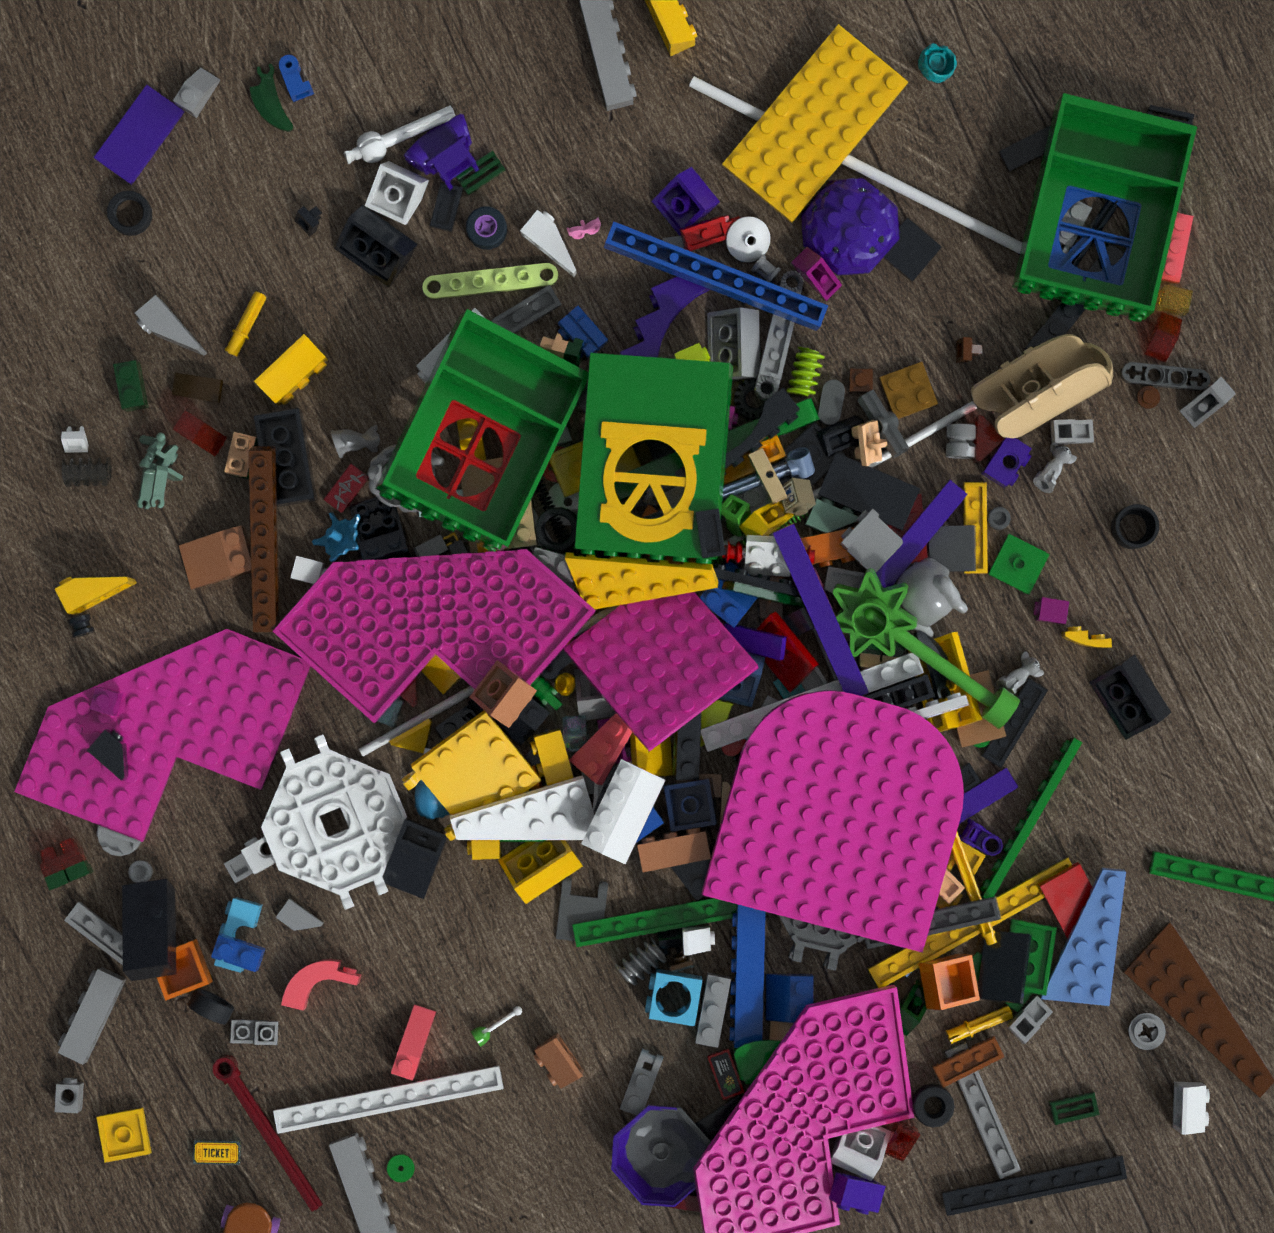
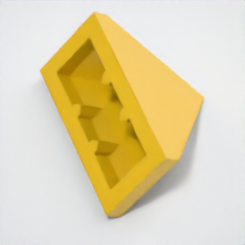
[389,719,433,754]

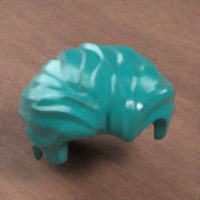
[918,43,957,83]

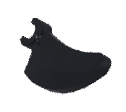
[913,631,951,700]

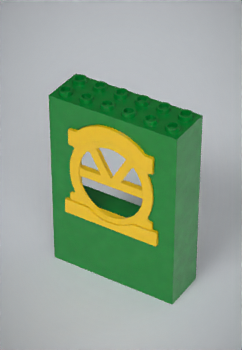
[575,353,733,564]

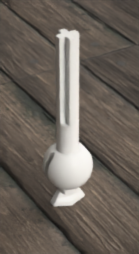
[343,105,455,164]

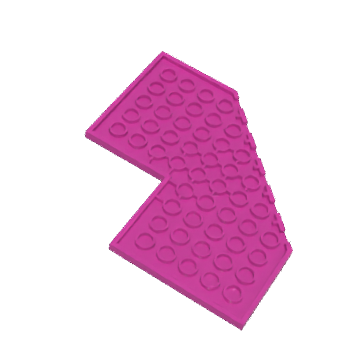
[273,549,596,723]
[14,629,311,842]
[693,985,914,1233]

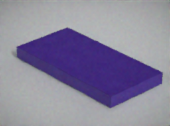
[94,85,184,185]

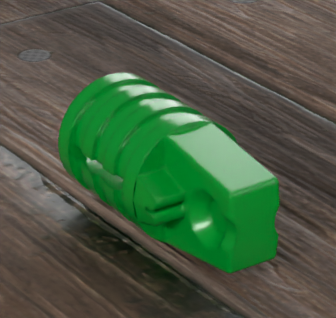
[531,675,563,710]

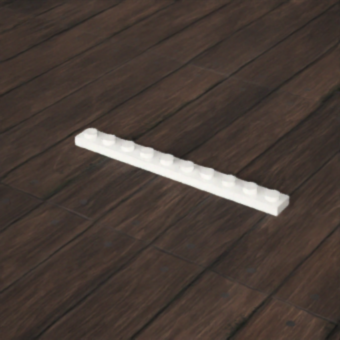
[701,653,924,752]
[273,1065,504,1134]

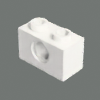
[241,837,275,874]

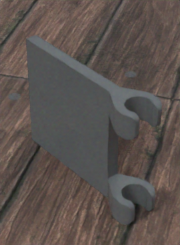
[556,877,608,944]

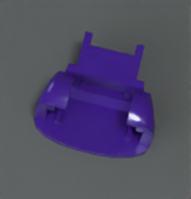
[404,114,479,190]

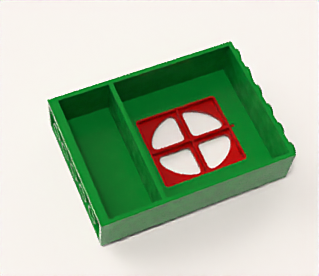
[375,309,589,552]

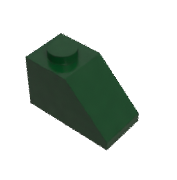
[899,979,927,1036]

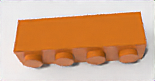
[801,527,855,568]

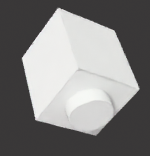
[291,556,327,584]

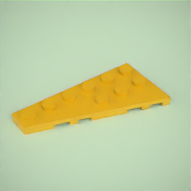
[565,552,719,609]

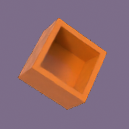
[157,939,213,1001]
[919,954,980,1010]

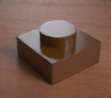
[849,369,873,393]

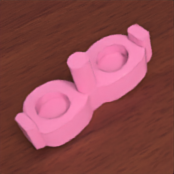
[567,217,601,239]

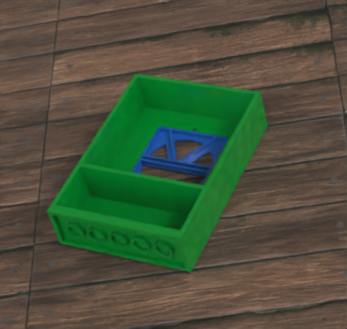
[1012,93,1197,322]

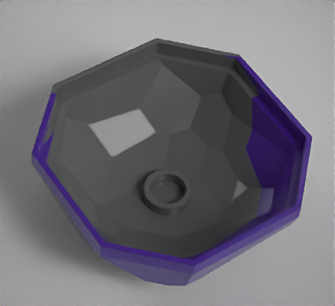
[611,1105,711,1207]

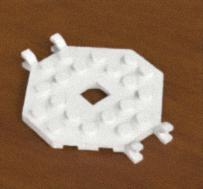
[261,735,407,910]

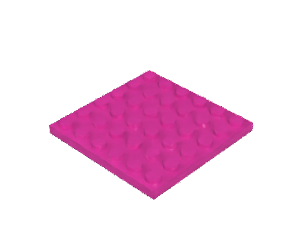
[564,592,758,752]

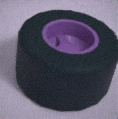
[466,206,507,250]

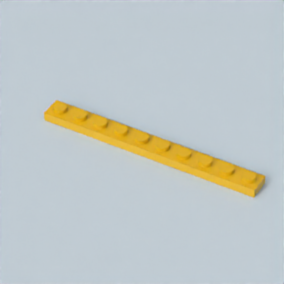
[867,858,1072,988]

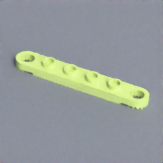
[422,263,558,299]

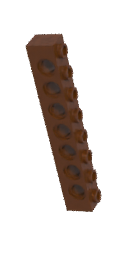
[248,446,279,632]

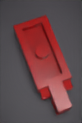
[679,215,740,251]

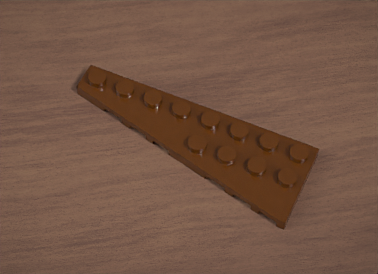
[1123,922,1274,1098]

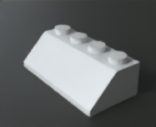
[581,759,665,864]

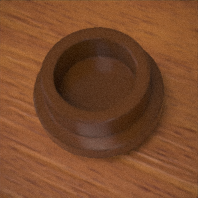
[1137,386,1160,409]

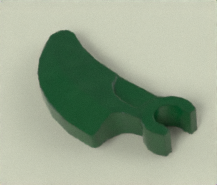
[250,64,293,132]

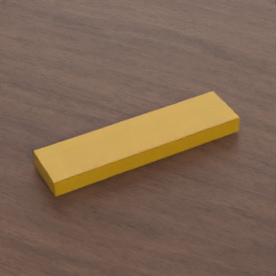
[963,482,988,574]

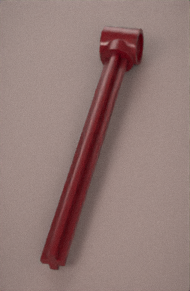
[213,1055,323,1212]

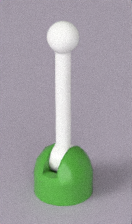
[470,1006,522,1047]

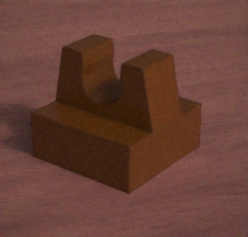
[956,337,982,363]

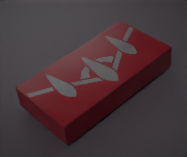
[323,464,369,514]

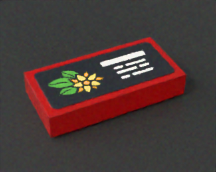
[707,1048,744,1100]

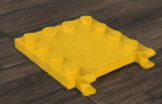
[402,710,541,841]

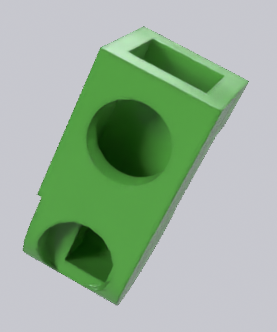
[721,494,751,537]

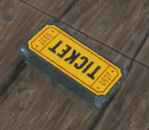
[193,1140,241,1165]

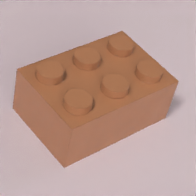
[637,827,711,872]

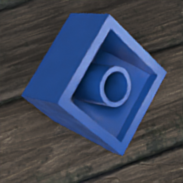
[700,560,757,628]
[766,974,813,1023]

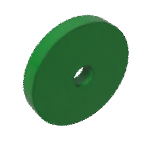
[387,1154,415,1182]

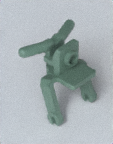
[137,432,184,509]

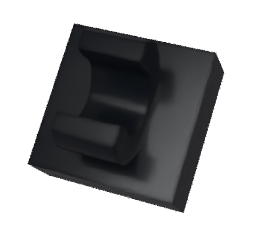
[294,206,322,237]
[658,928,683,956]

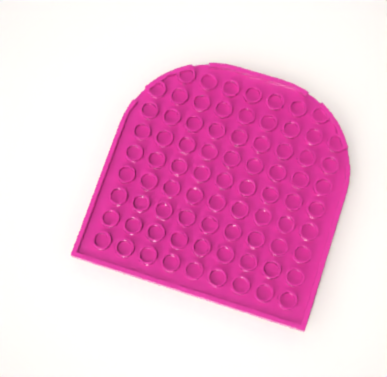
[701,690,964,953]

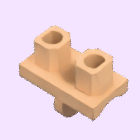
[852,420,888,466]

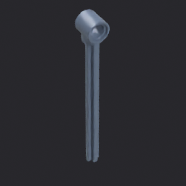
[643,447,815,519]

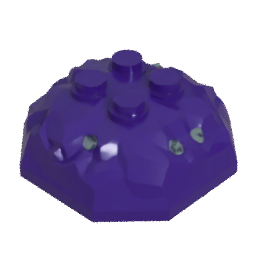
[801,178,900,276]

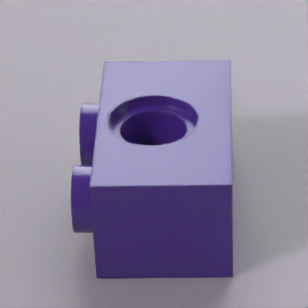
[981,437,1032,488]

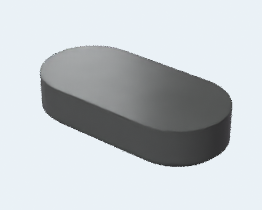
[818,380,845,425]

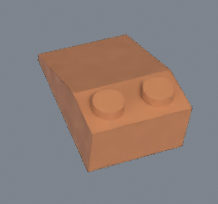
[179,525,252,590]

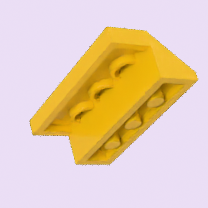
[907,632,982,732]

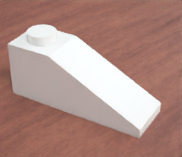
[520,210,577,277]
[682,926,715,955]

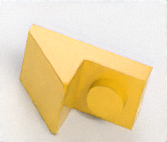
[457,418,486,461]

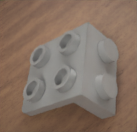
[840,509,903,572]

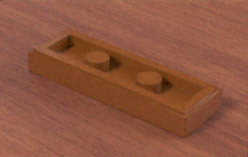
[932,1035,1005,1088]

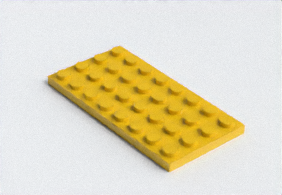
[722,24,908,223]

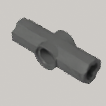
[857,390,909,458]

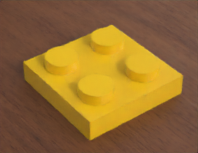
[96,1107,152,1163]

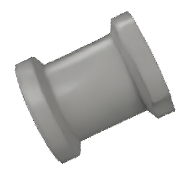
[751,255,781,283]

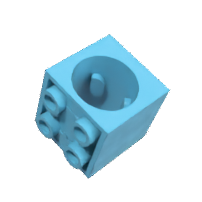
[645,969,702,1026]

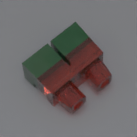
[40,838,94,891]

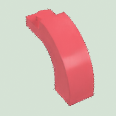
[281,959,361,1010]

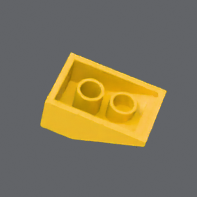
[55,577,137,615]

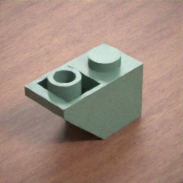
[805,497,858,534]

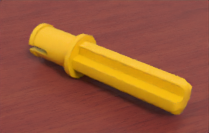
[224,291,266,357]
[945,1006,1013,1044]

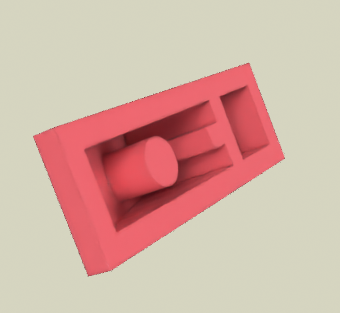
[391,1004,436,1081]

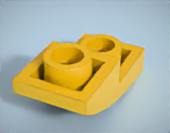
[1062,626,1112,648]

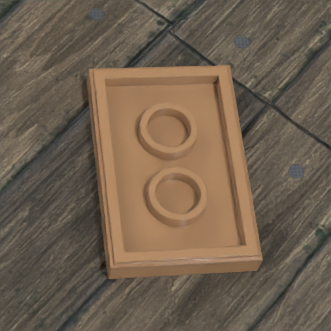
[949,670,1006,748]

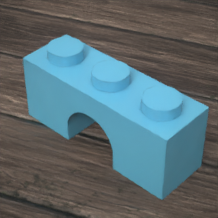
[212,897,263,973]

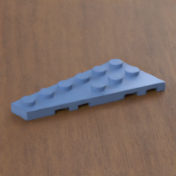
[1040,868,1126,1006]

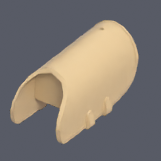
[971,334,1113,438]

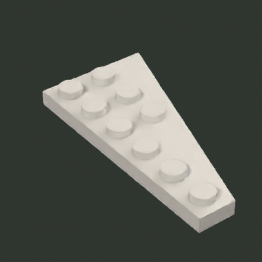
[450,775,594,840]

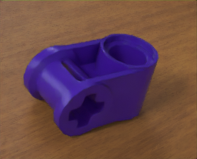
[959,818,1003,856]

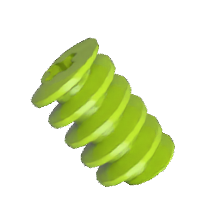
[786,347,825,397]

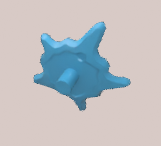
[312,512,360,562]

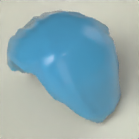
[415,780,450,819]

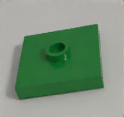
[988,534,1050,595]

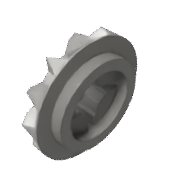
[1128,1013,1166,1050]

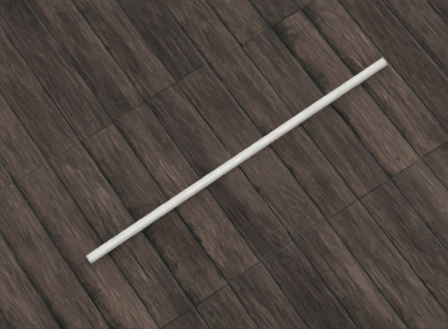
[689,76,1022,254]

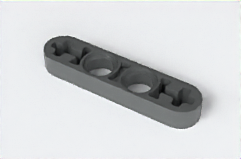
[1120,362,1210,391]

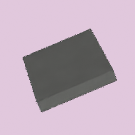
[929,525,976,572]

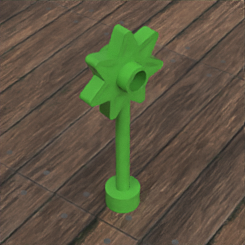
[833,568,1020,729]

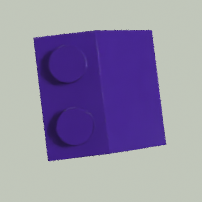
[652,167,720,236]

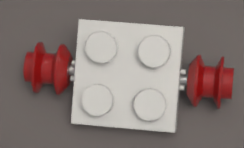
[722,535,815,577]

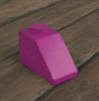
[791,247,842,301]

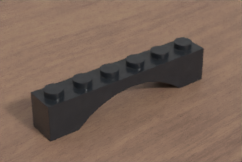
[674,388,800,477]

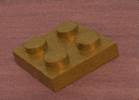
[879,362,938,419]

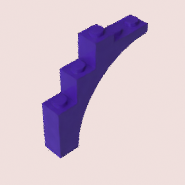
[620,277,710,358]

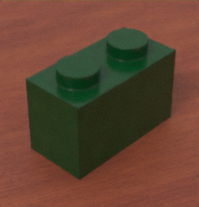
[113,360,149,412]

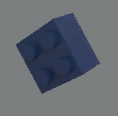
[664,777,719,832]

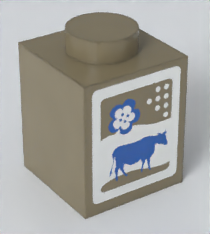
[782,478,816,516]

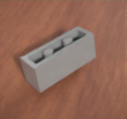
[695,973,731,1048]

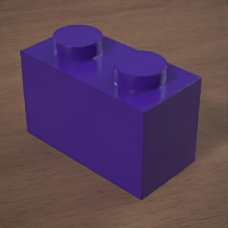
[829,1172,886,1215]

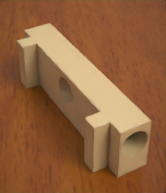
[748,448,787,504]

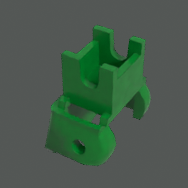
[733,1040,781,1087]

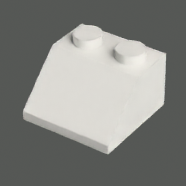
[365,161,429,225]
[1173,1081,1210,1135]
[831,1126,891,1181]

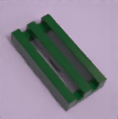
[456,151,506,196]
[1049,1091,1100,1125]

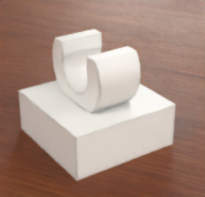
[61,426,89,453]

